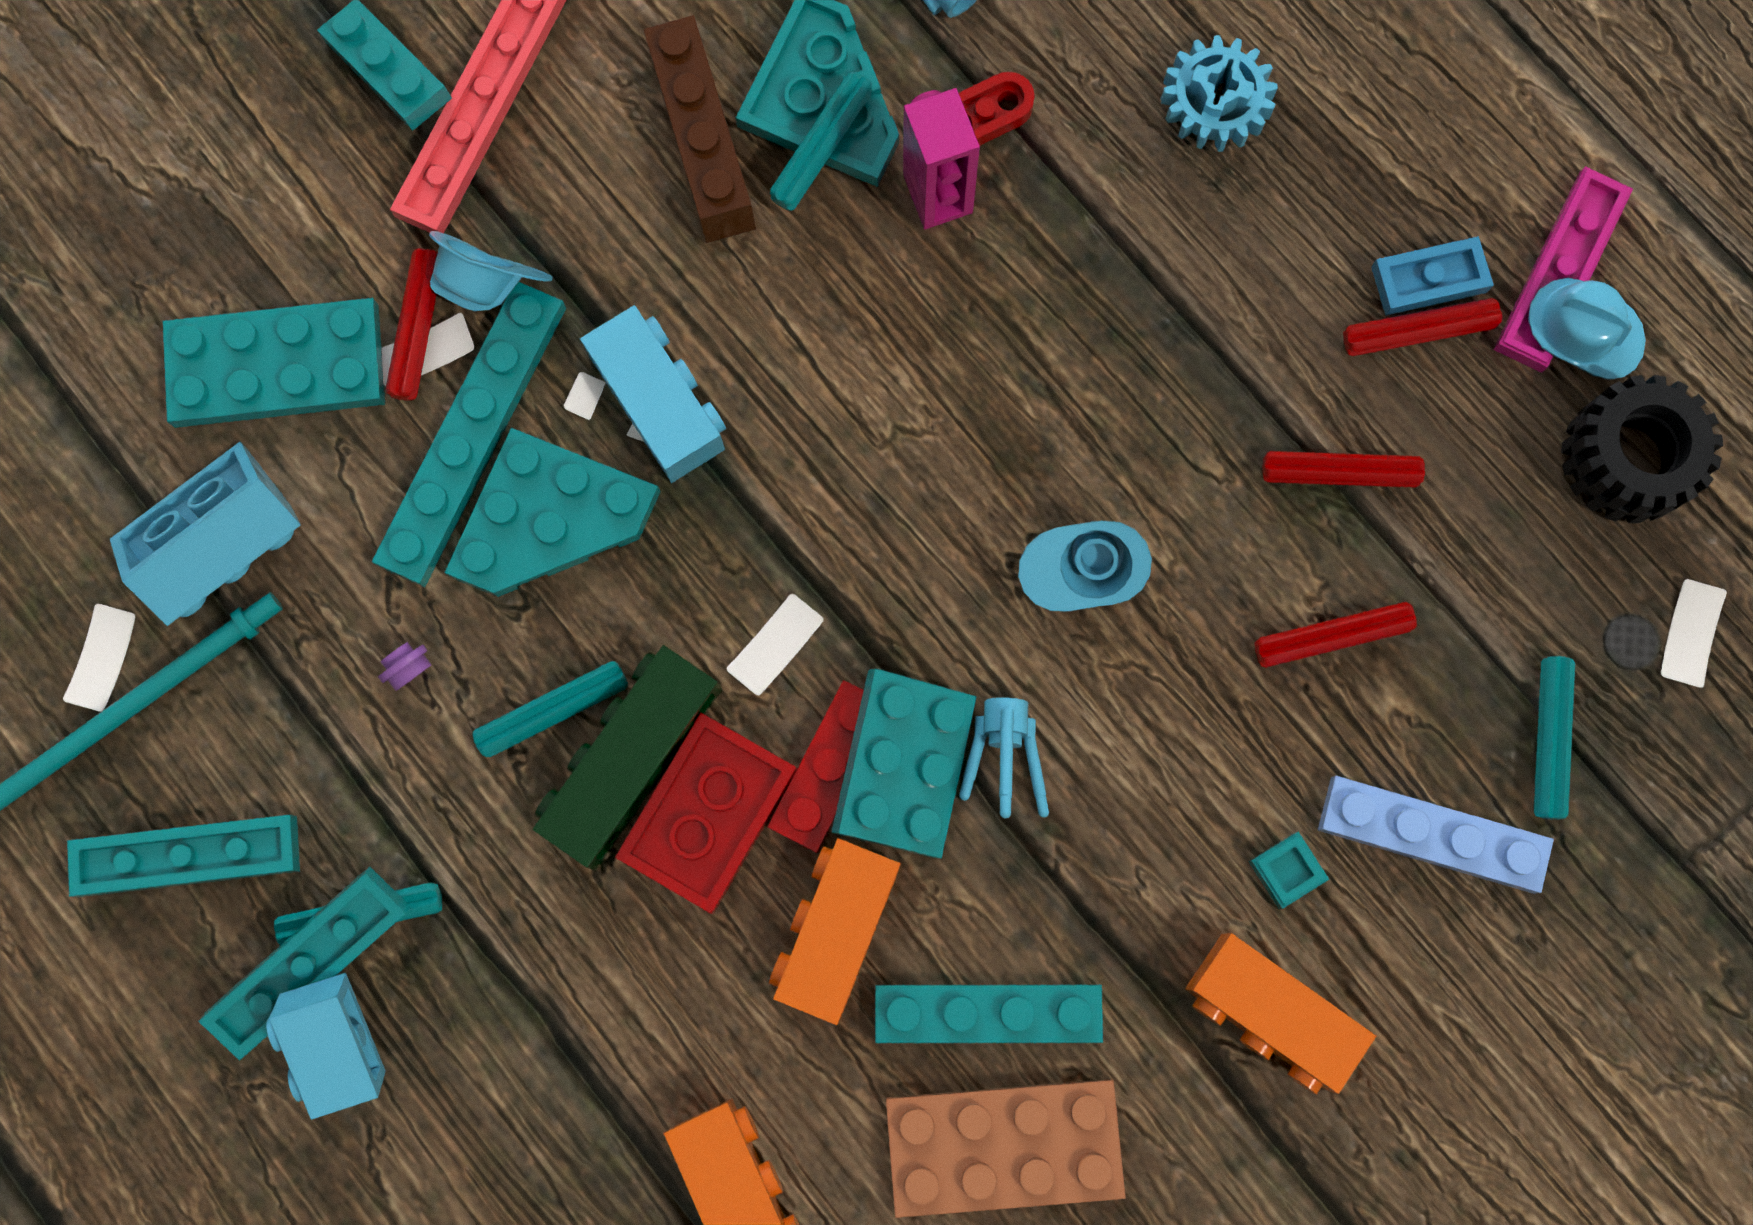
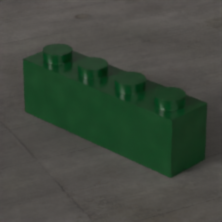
[532,645,723,871]

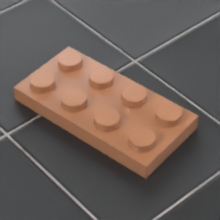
[886,1079,1126,1218]

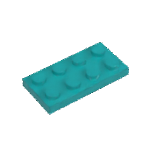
[163,298,385,428]

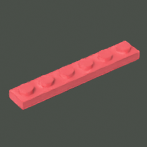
[390,0,567,233]

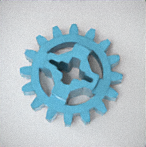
[1161,35,1278,152]

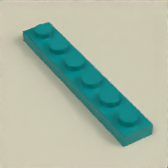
[371,282,566,588]

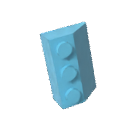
[110,441,301,626]

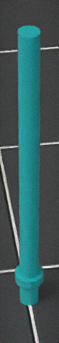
[0,592,283,811]

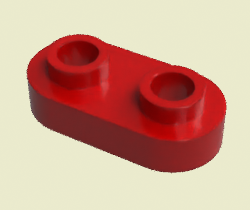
[959,72,1035,146]

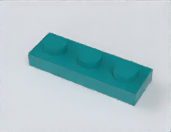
[317,0,452,131]

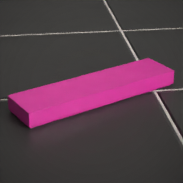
[1493,166,1633,373]

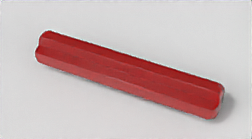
[385,248,438,401]
[1343,298,1502,356]
[1262,451,1425,488]
[1254,602,1417,668]

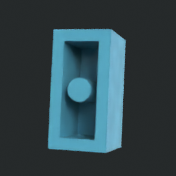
[266,972,386,1120]

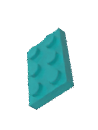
[831,668,977,859]

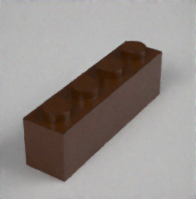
[643,15,756,243]

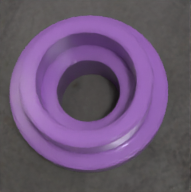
[378,642,432,691]

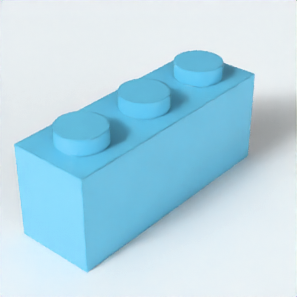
[580,305,726,483]

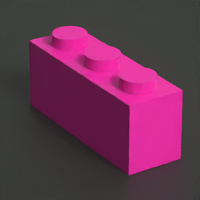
[903,88,980,230]

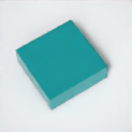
[1248,831,1330,909]

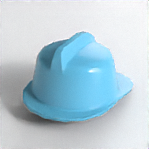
[429,231,552,311]
[1528,278,1646,380]
[1018,520,1152,611]

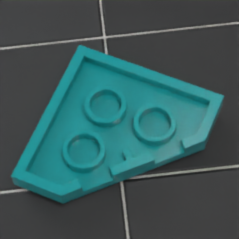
[735,0,899,187]
[444,428,661,597]

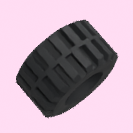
[1561,375,1723,523]

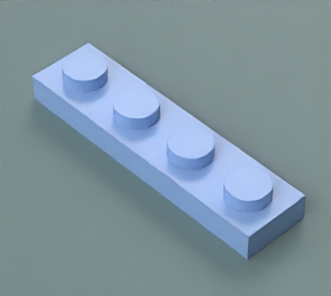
[1317,776,1554,894]

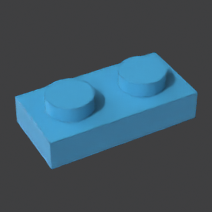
[1371,236,1494,316]

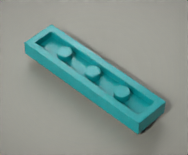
[67,815,300,897]
[198,866,410,1061]
[875,985,1103,1043]

